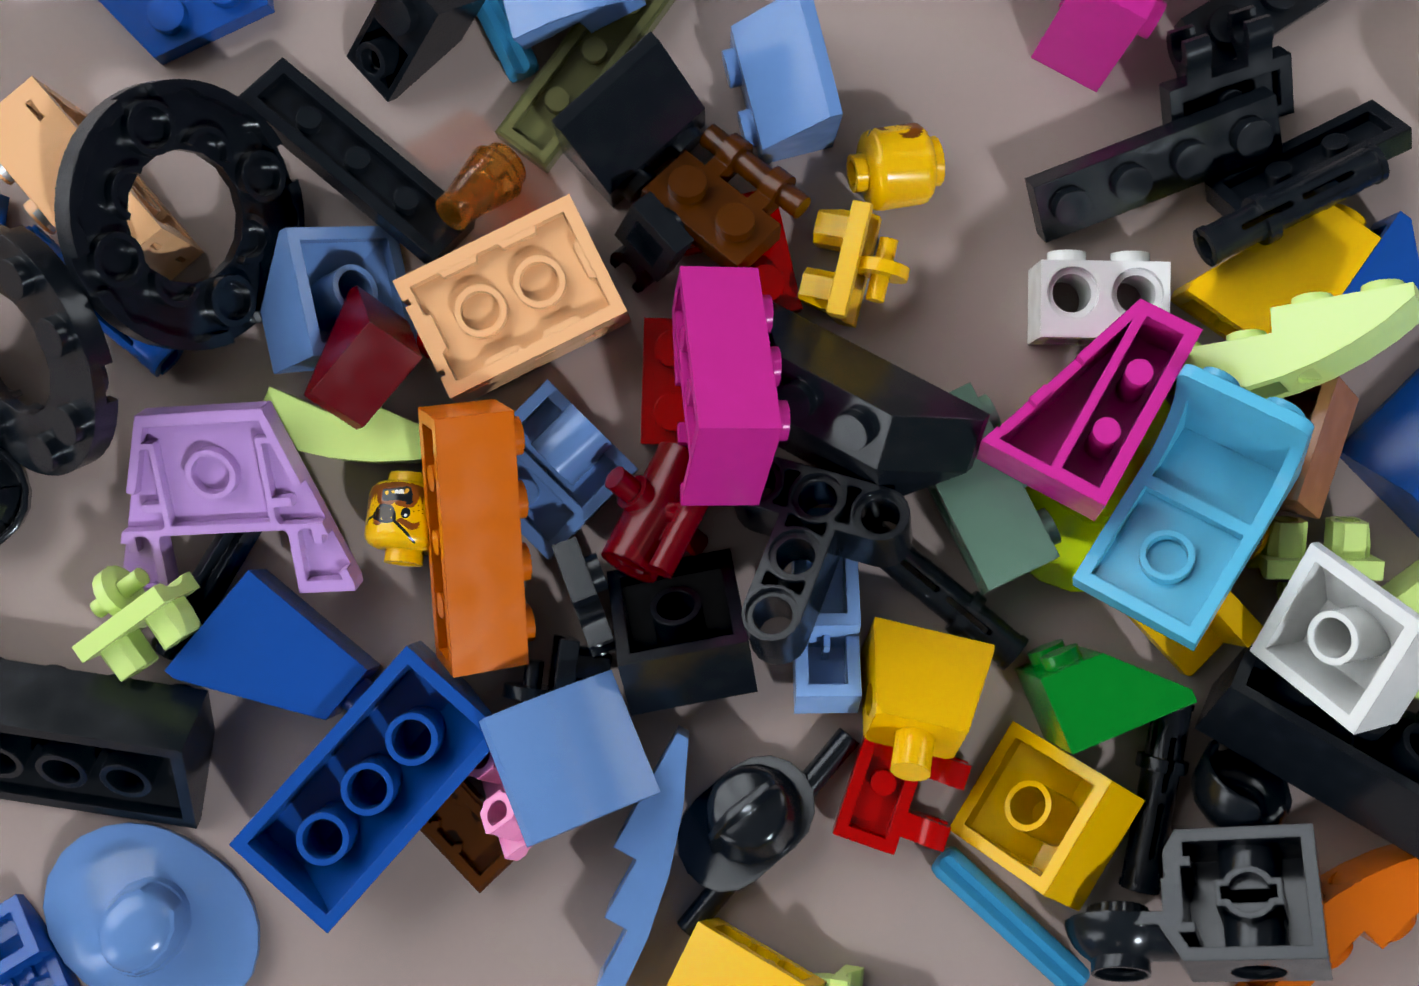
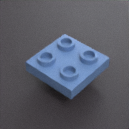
[514,379,639,560]

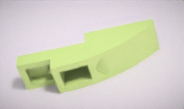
[1167,279,1419,399]

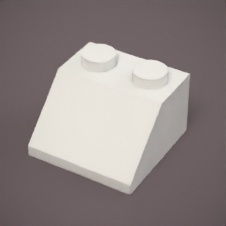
[1249,542,1419,735]

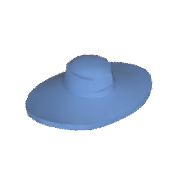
[43,822,260,986]

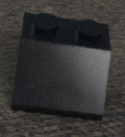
[551,31,705,208]
[607,548,758,716]

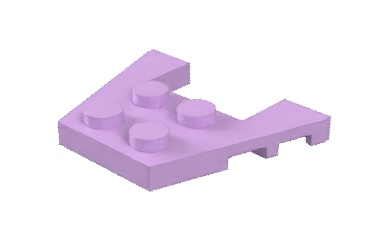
[121,401,363,593]

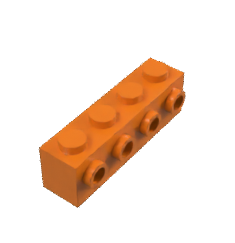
[418,399,536,678]

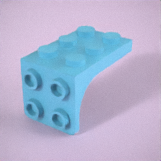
[1072,364,1314,651]

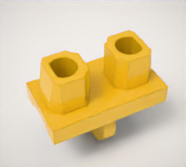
[798,200,910,328]

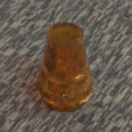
[435,142,526,230]

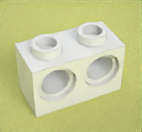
[1027,249,1171,346]

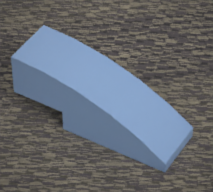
[792,508,862,714]

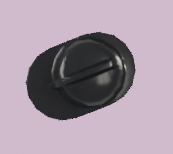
[678,755,815,892]

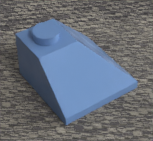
[260,226,417,374]

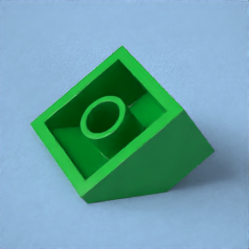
[1014,639,1197,755]

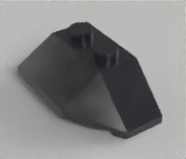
[769,302,990,496]

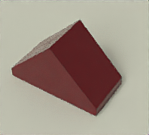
[303,286,422,430]

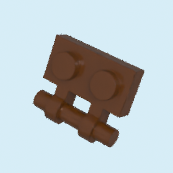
[642,124,811,267]

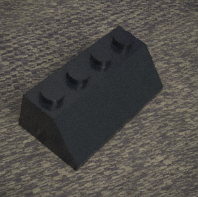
[0,657,215,829]

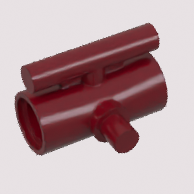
[601,442,708,583]

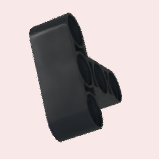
[734,456,913,665]

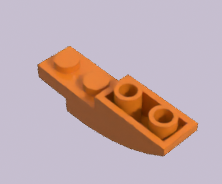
[1235,844,1419,986]

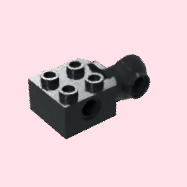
[1064,823,1333,982]

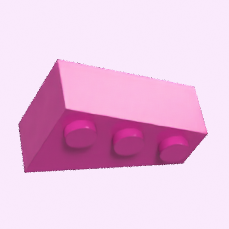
[1031,0,1167,92]
[672,266,790,506]
[976,298,1203,521]

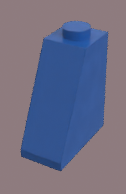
[164,569,381,720]

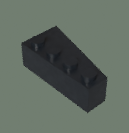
[1195,645,1419,859]

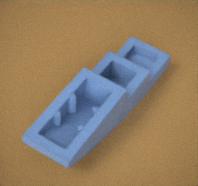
[596,725,689,986]

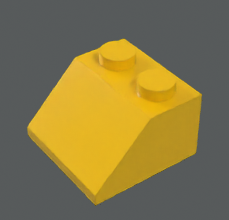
[950,721,1145,912]

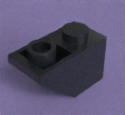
[346,0,485,102]

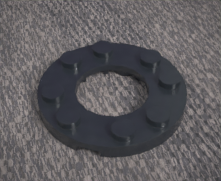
[54,79,305,351]
[0,224,118,476]

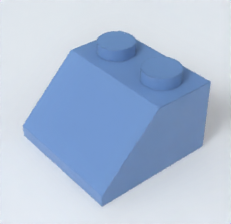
[721,0,843,164]

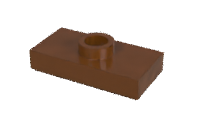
[420,779,514,893]

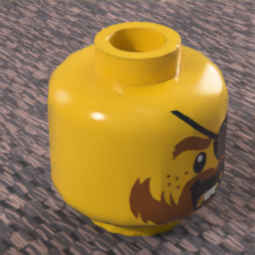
[846,123,945,211]
[364,471,429,567]

